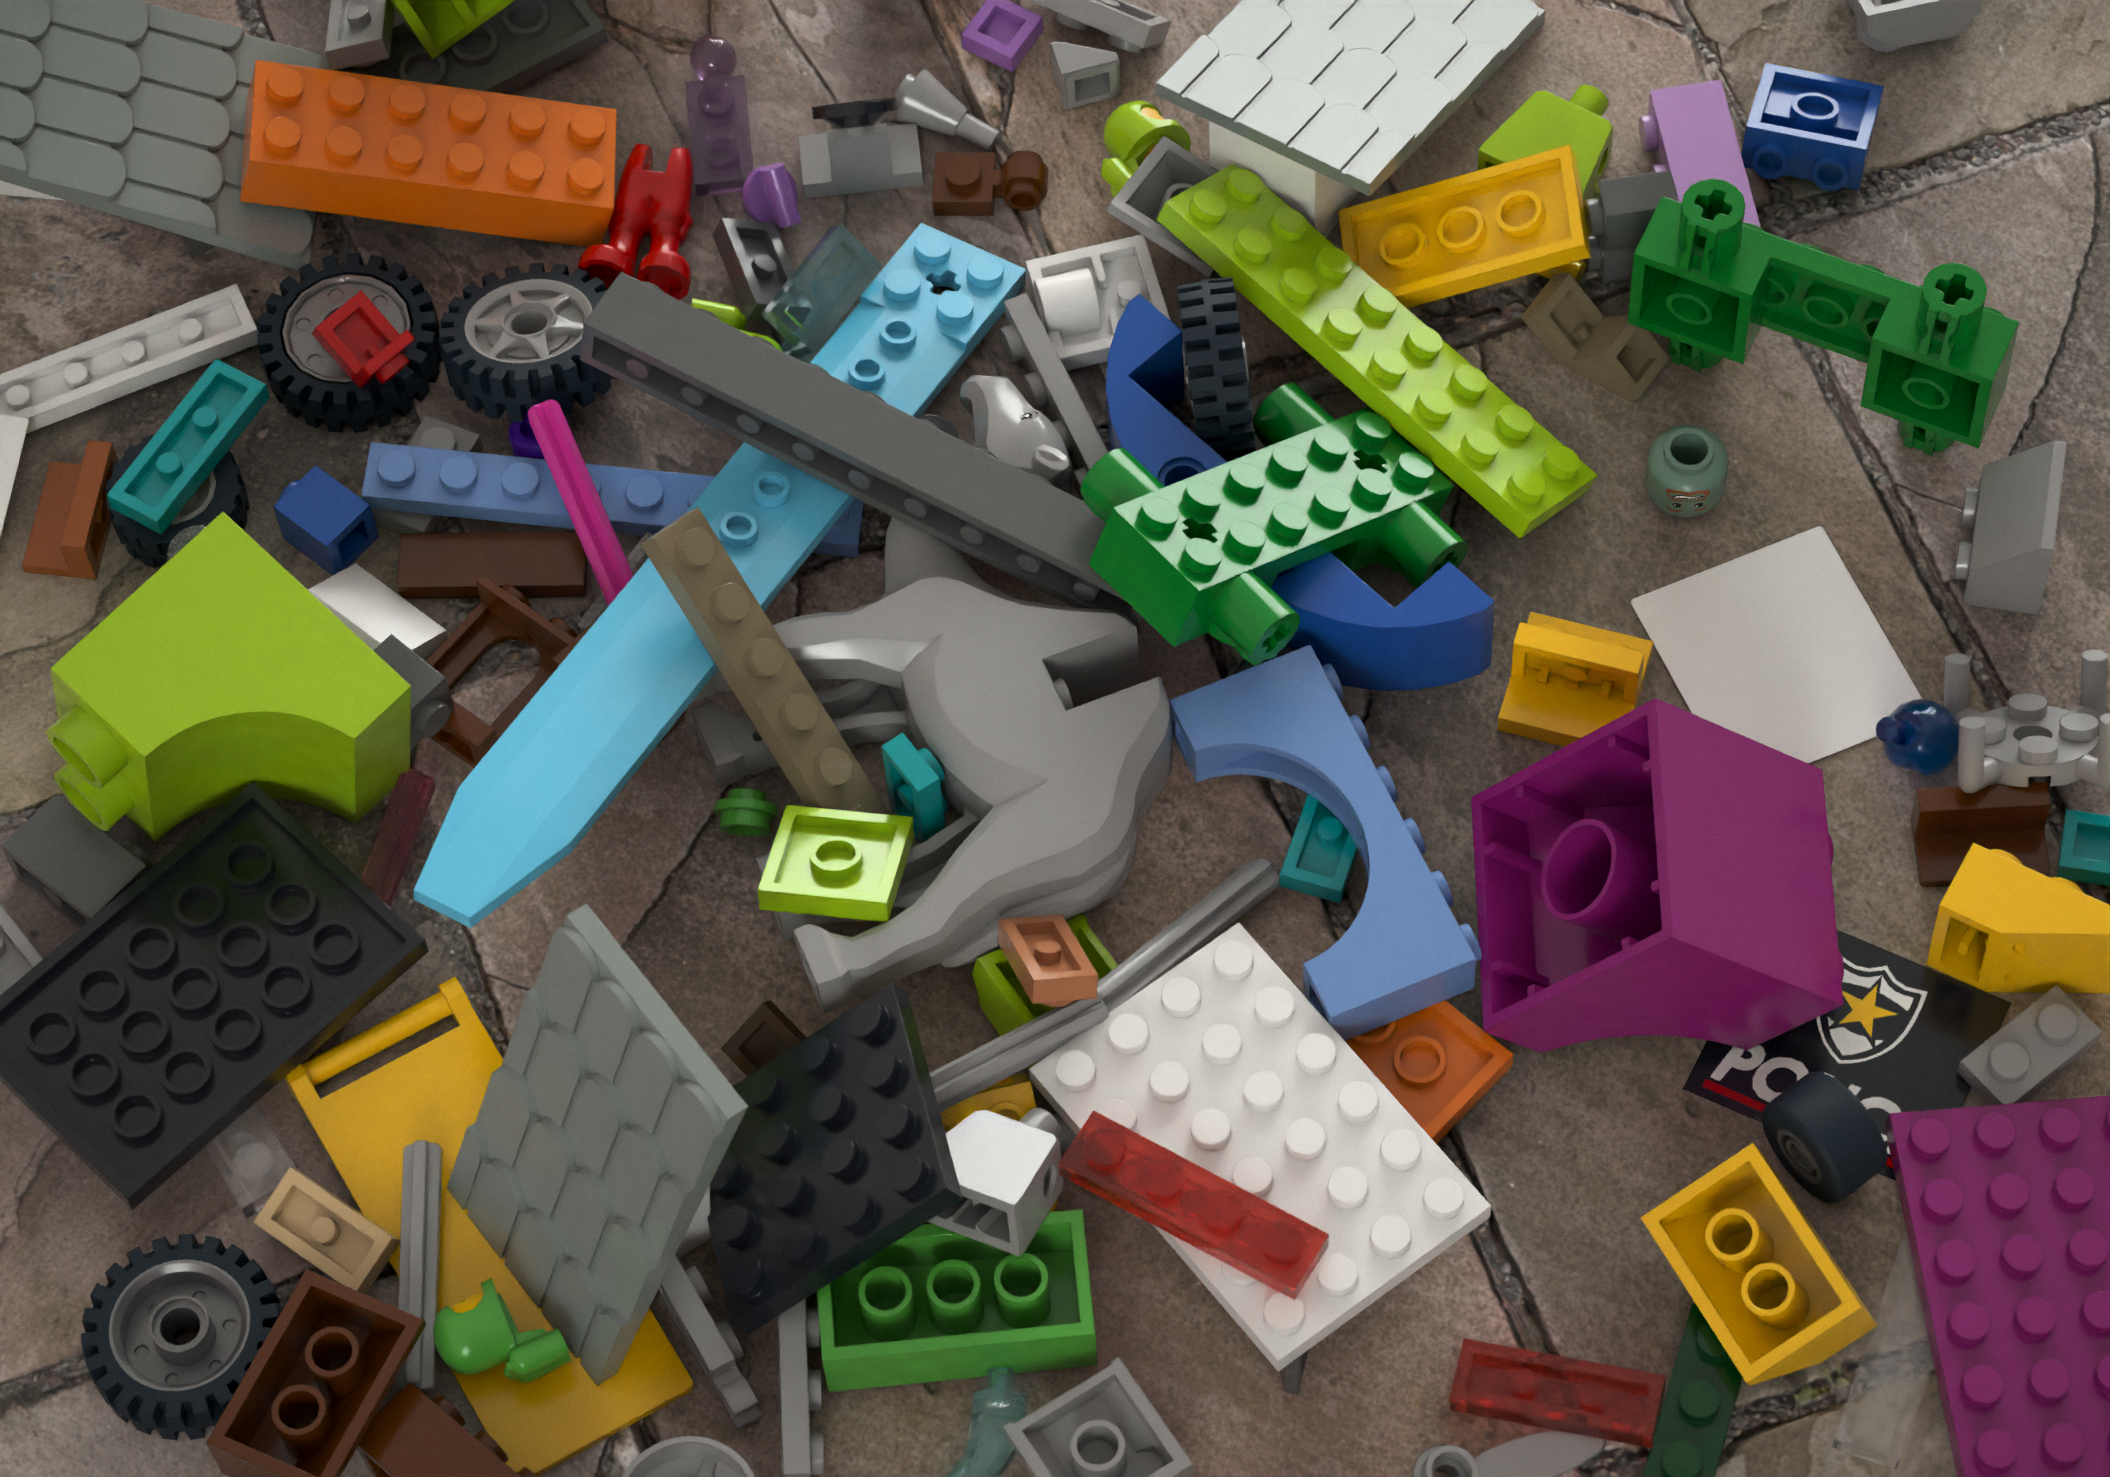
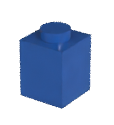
[273,465,379,575]

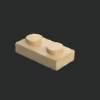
[253,1167,400,1294]

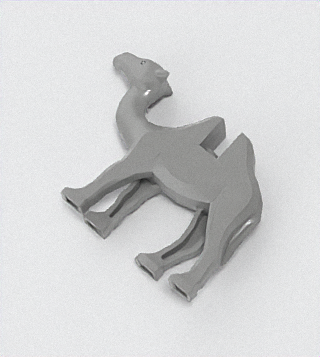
[691,375,1173,1014]

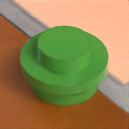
[714,788,779,836]

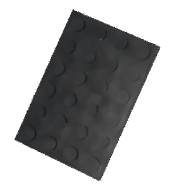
[0,781,429,1210]

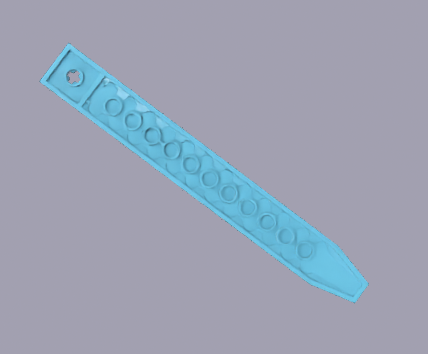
[414,223,1026,928]

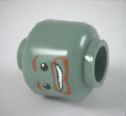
[1645,424,1729,518]

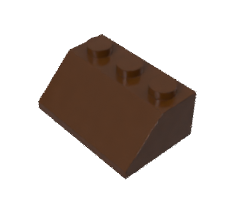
[206,1269,426,1477]

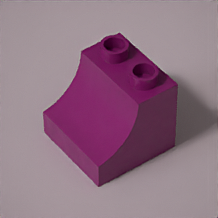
[1471,698,1844,1053]

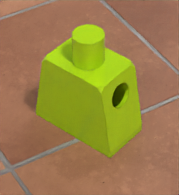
[1477,84,1614,211]

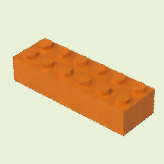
[240,60,617,247]

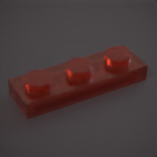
[1450,1338,1666,1448]

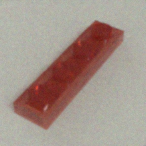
[1059,1110,1329,1300]

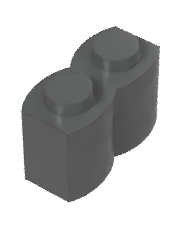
[1584,170,1678,285]

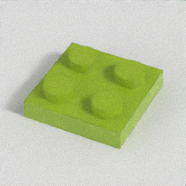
[758,805,915,922]

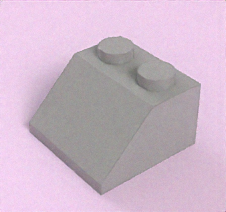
[1954,441,2067,615]

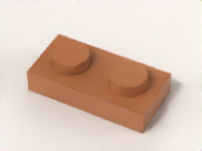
[997,914,1098,1007]

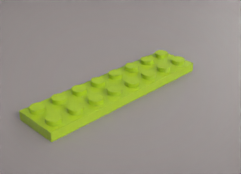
[1157,164,1598,539]

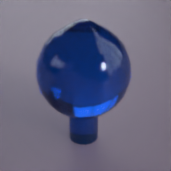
[1876,699,1959,777]

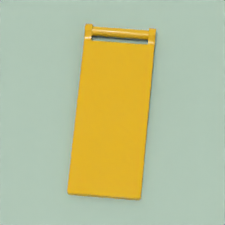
[284,976,694,1476]

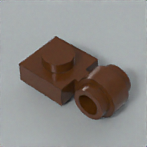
[932,150,1049,216]

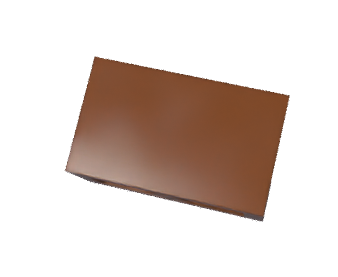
[22,440,119,580]

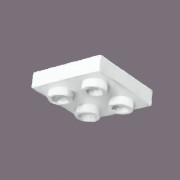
[1026,234,1170,371]

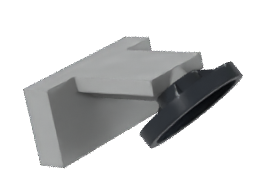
[798,98,924,199]

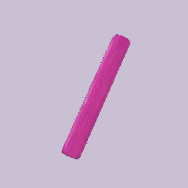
[527,400,634,606]

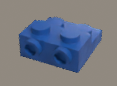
[1741,63,1884,191]

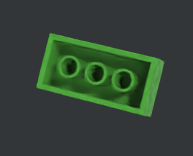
[817,1209,1098,1392]

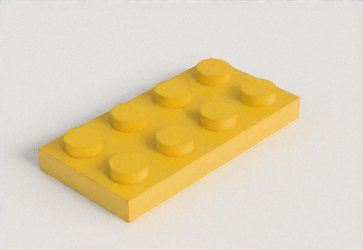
[1338,145,1591,308]

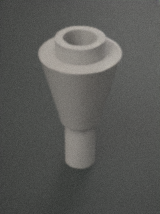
[894,69,1001,152]

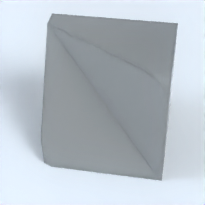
[1050,42,1121,109]

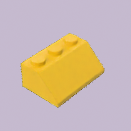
[1640,1143,1878,1386]

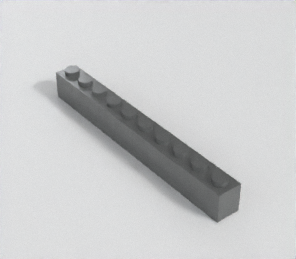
[580,272,1147,636]

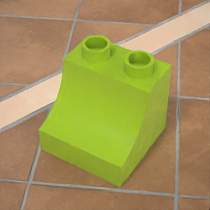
[46,512,411,842]

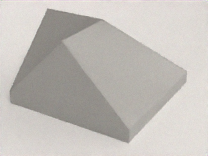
[1106,136,1219,279]

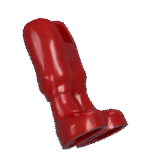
[577,143,693,300]

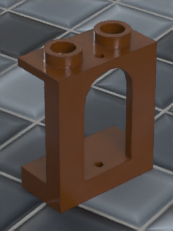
[426,575,578,768]

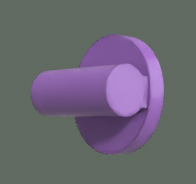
[743,163,801,228]

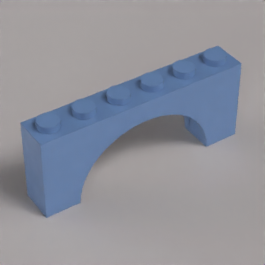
[1169,645,1482,1041]

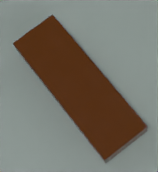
[397,532,588,598]

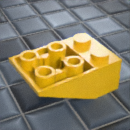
[1926,843,2110,994]

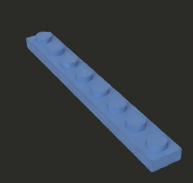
[361,442,865,558]

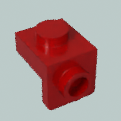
[311,290,415,389]

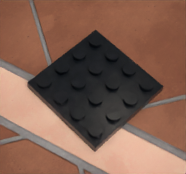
[707,982,963,1335]

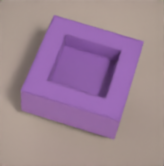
[961,0,1044,73]

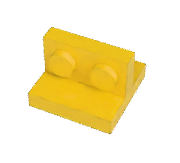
[1497,611,1654,747]

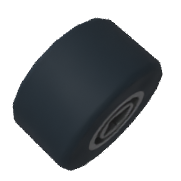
[1761,1072,1888,1203]

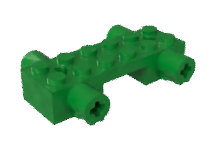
[1627,178,2019,456]
[1080,382,1468,666]

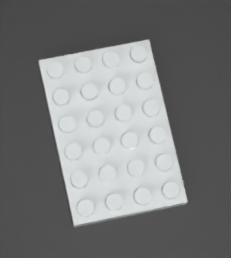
[1029,922,1491,1372]

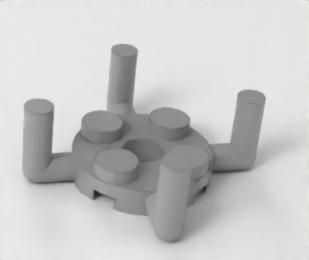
[1943,650,2110,793]

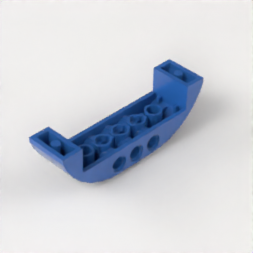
[1106,294,1495,691]

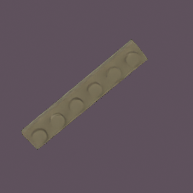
[640,507,891,815]

